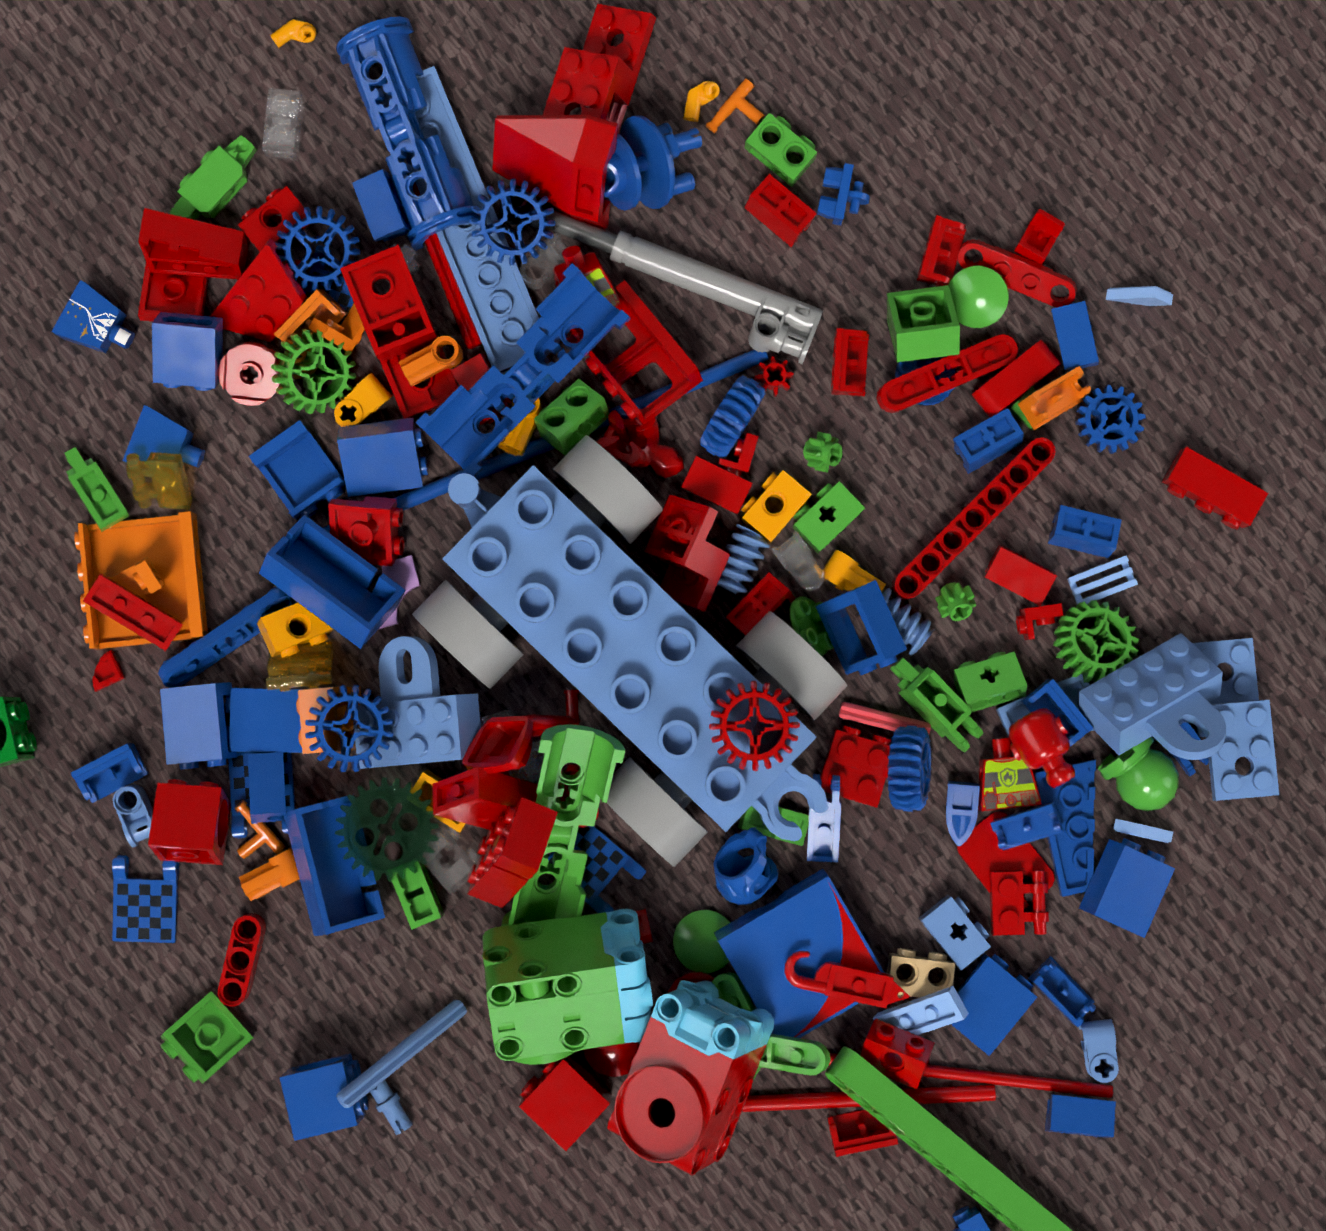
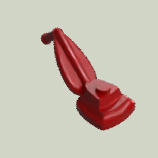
[462,690,580,774]

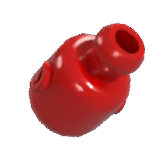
[1009,708,1075,788]

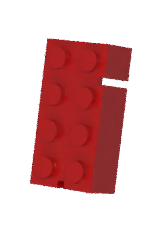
[467,797,558,908]

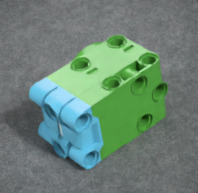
[482,909,653,1065]

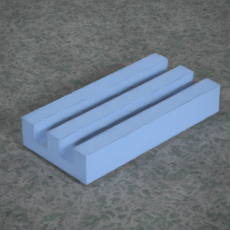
[1067,555,1138,605]

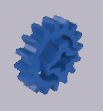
[1075,385,1146,454]

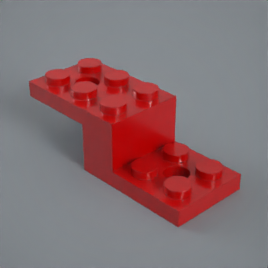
[543,4,656,120]
[340,245,458,419]

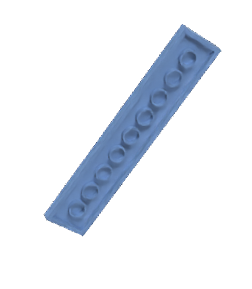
[379,66,539,373]

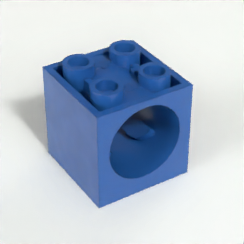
[279,1053,369,1141]

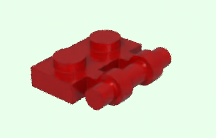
[989,870,1049,936]

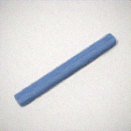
[336,1000,467,1108]

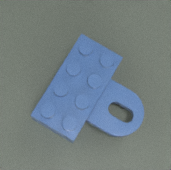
[1079,633,1226,760]
[354,636,481,769]

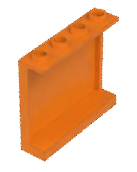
[74,511,208,650]

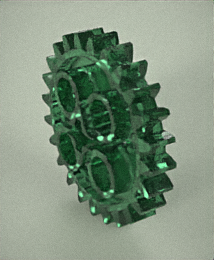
[335,777,440,882]

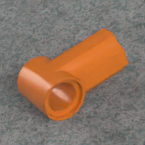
[399,336,463,387]
[239,848,300,901]

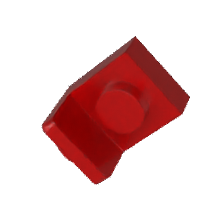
[718,433,759,477]
[1016,603,1064,640]

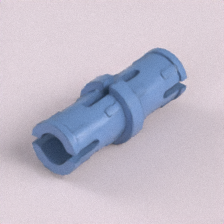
[370,1080,413,1135]

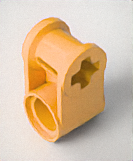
[334,373,392,427]

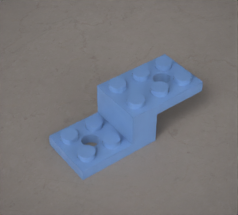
[1192,638,1279,801]

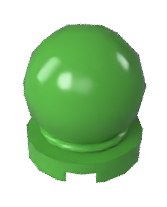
[1097,736,1179,811]

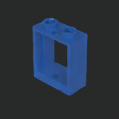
[815,580,907,676]

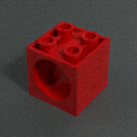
[148,779,231,865]
[519,1055,612,1151]

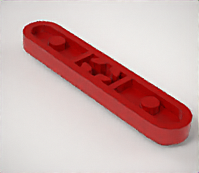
[876,334,1018,413]

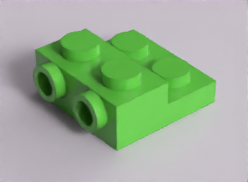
[160,991,253,1084]

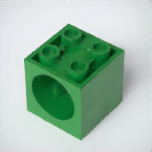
[0,697,37,767]

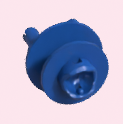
[604,115,702,211]

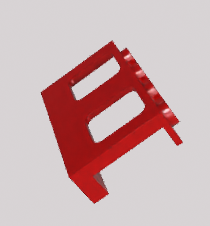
[567,280,703,426]

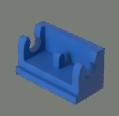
[352,169,411,242]
[1051,301,1099,371]
[953,408,1024,474]
[1047,505,1122,558]
[1021,679,1093,747]
[71,743,149,803]
[248,752,286,824]
[990,801,1064,850]
[1028,956,1096,1028]
[1045,1094,1116,1138]

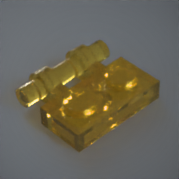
[126,452,193,510]
[266,642,333,692]

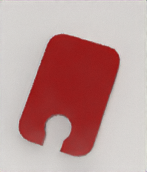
[957,812,1055,909]

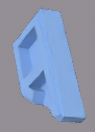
[1106,286,1173,306]
[1114,819,1173,843]

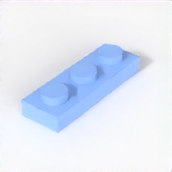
[873,986,969,1035]

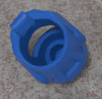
[714,827,779,905]

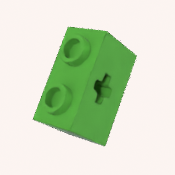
[792,481,865,553]
[954,651,1027,712]

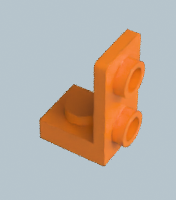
[308,304,365,352]
[110,557,164,597]

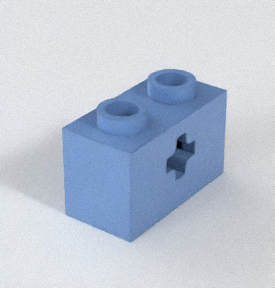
[919,895,991,970]

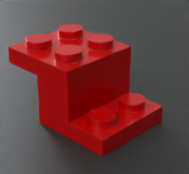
[644,495,730,612]

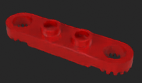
[958,239,1077,308]

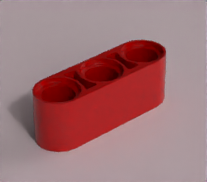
[972,339,1061,417]
[218,913,266,1007]

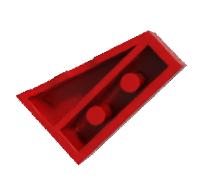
[138,208,249,280]

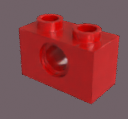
[238,186,310,252]
[860,1018,935,1089]

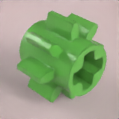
[803,432,842,473]
[935,582,976,621]

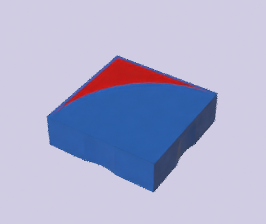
[714,869,884,1038]

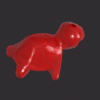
[596,410,684,478]

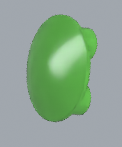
[949,265,1009,328]
[790,596,834,656]
[673,910,730,973]

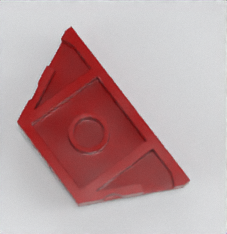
[209,239,307,342]

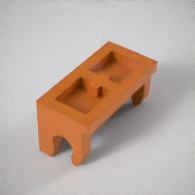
[274,289,348,357]
[1018,366,1091,430]

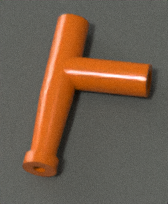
[705,79,765,133]
[235,800,286,859]

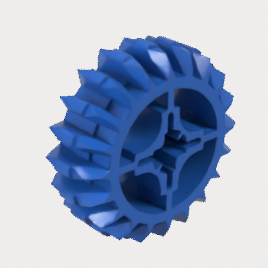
[470,178,555,265]
[275,206,360,292]
[700,375,765,458]
[305,685,393,772]
[887,725,932,812]

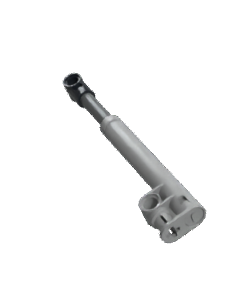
[499,185,824,364]

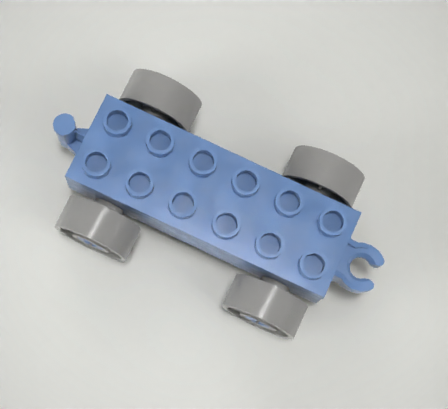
[412,435,847,867]

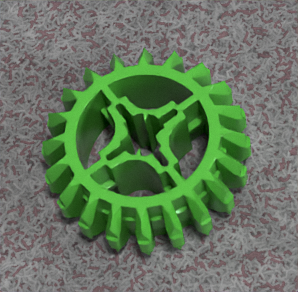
[271,329,356,414]
[1053,600,1139,683]

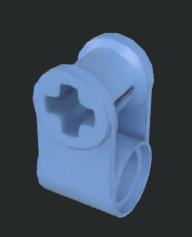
[113,784,153,848]
[1079,1019,1119,1083]

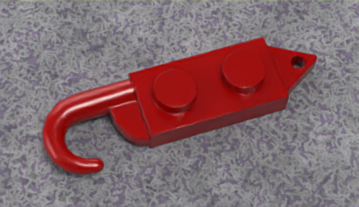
[784,951,910,1009]

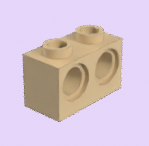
[887,948,955,998]

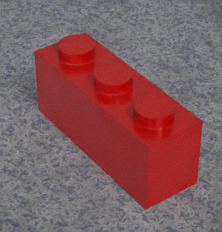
[1162,447,1269,530]

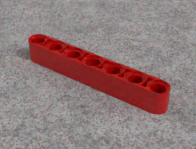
[892,437,1056,600]

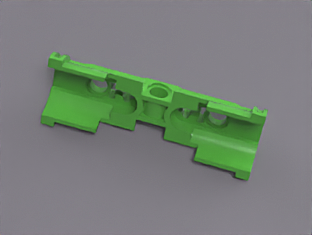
[501,725,625,926]

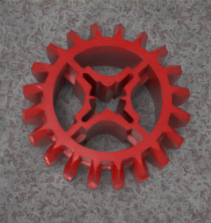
[709,681,800,771]

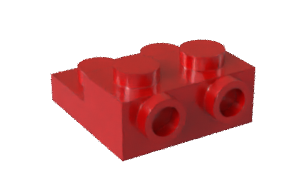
[328,496,405,566]
[820,725,891,808]

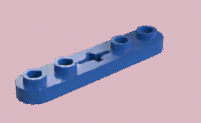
[158,587,297,688]

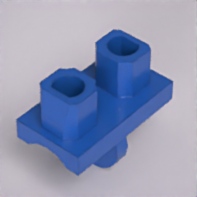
[817,163,870,226]

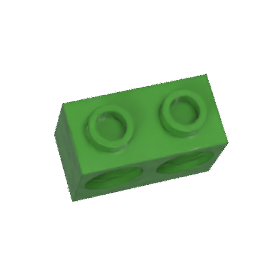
[744,113,817,187]
[534,379,609,455]
[388,856,445,930]

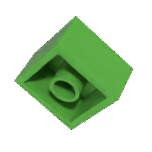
[887,285,960,362]

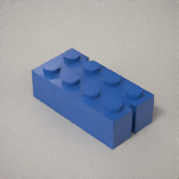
[259,515,406,649]
[284,794,385,936]

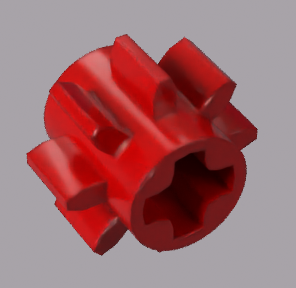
[754,356,794,397]

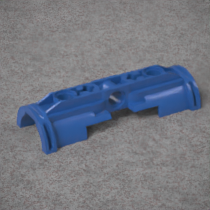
[336,17,481,251]
[415,263,631,477]

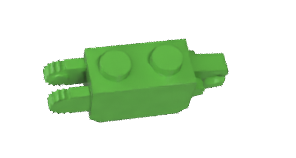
[170,135,257,220]
[890,658,983,752]

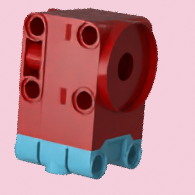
[607,980,774,1176]

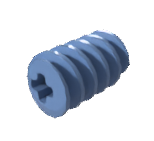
[717,524,770,594]
[882,588,935,656]

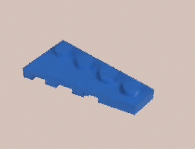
[1033,760,1096,897]

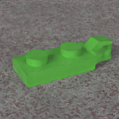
[64,447,129,532]

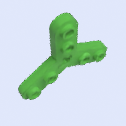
[712,972,830,1080]

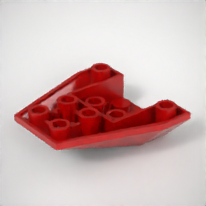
[492,115,619,230]

